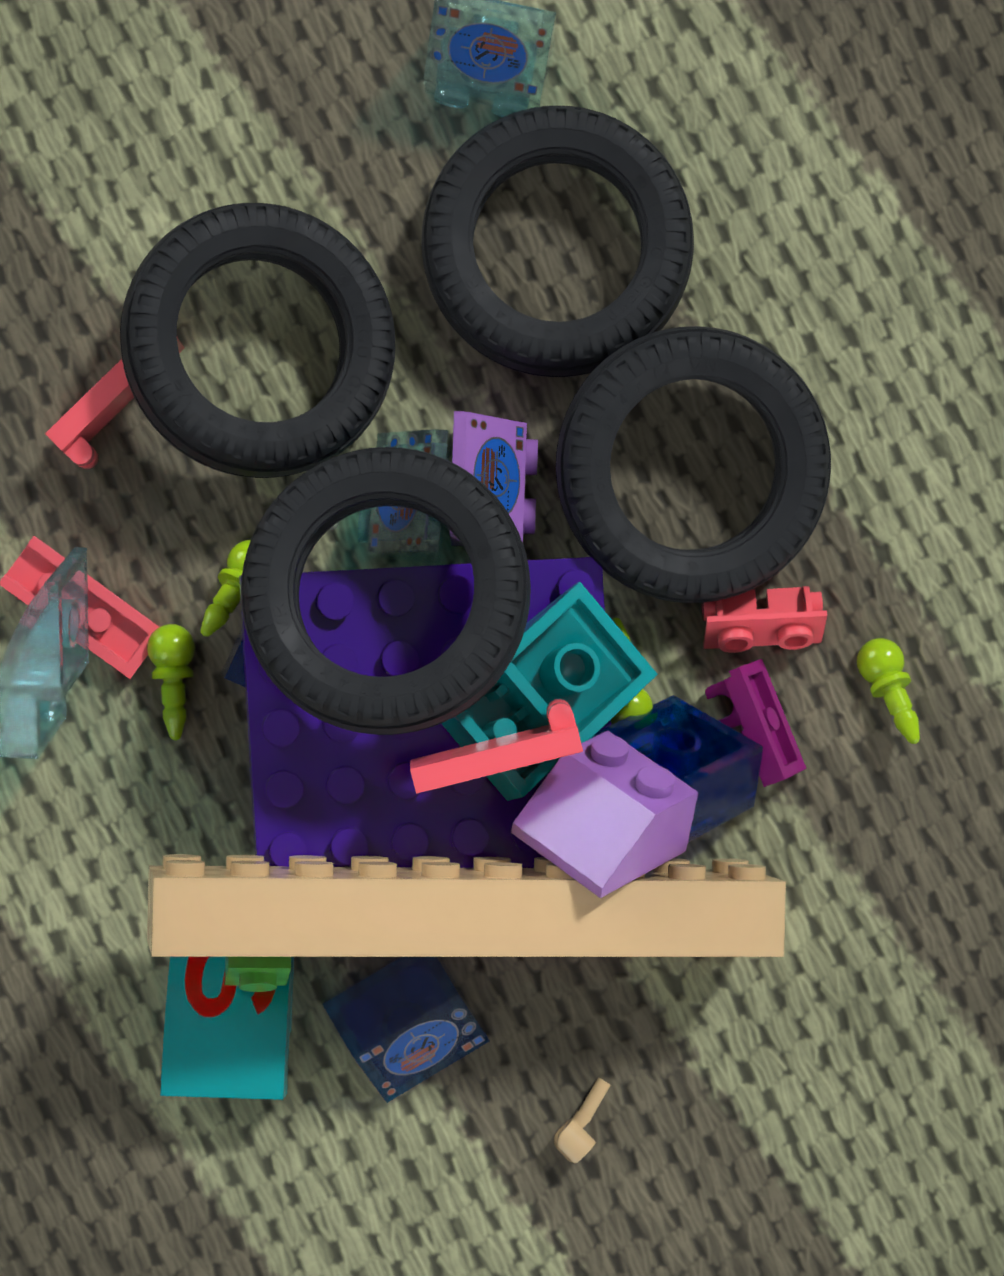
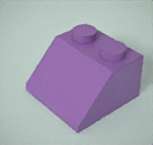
[511,731,698,898]

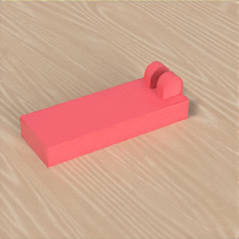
[45,337,184,469]
[0,536,160,679]
[410,699,583,794]

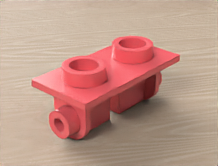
[702,586,827,653]

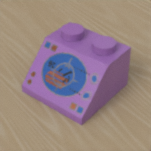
[450,411,538,546]

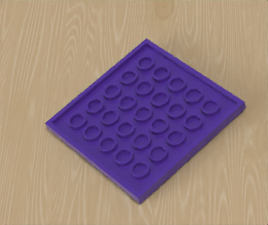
[239,557,612,868]

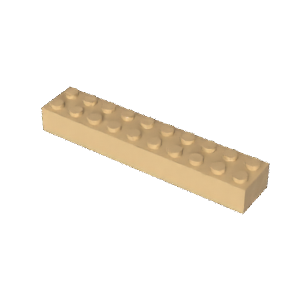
[147,854,786,957]

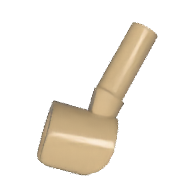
[554,1077,611,1163]

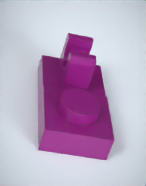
[705,659,807,787]

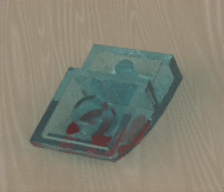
[0,547,89,759]

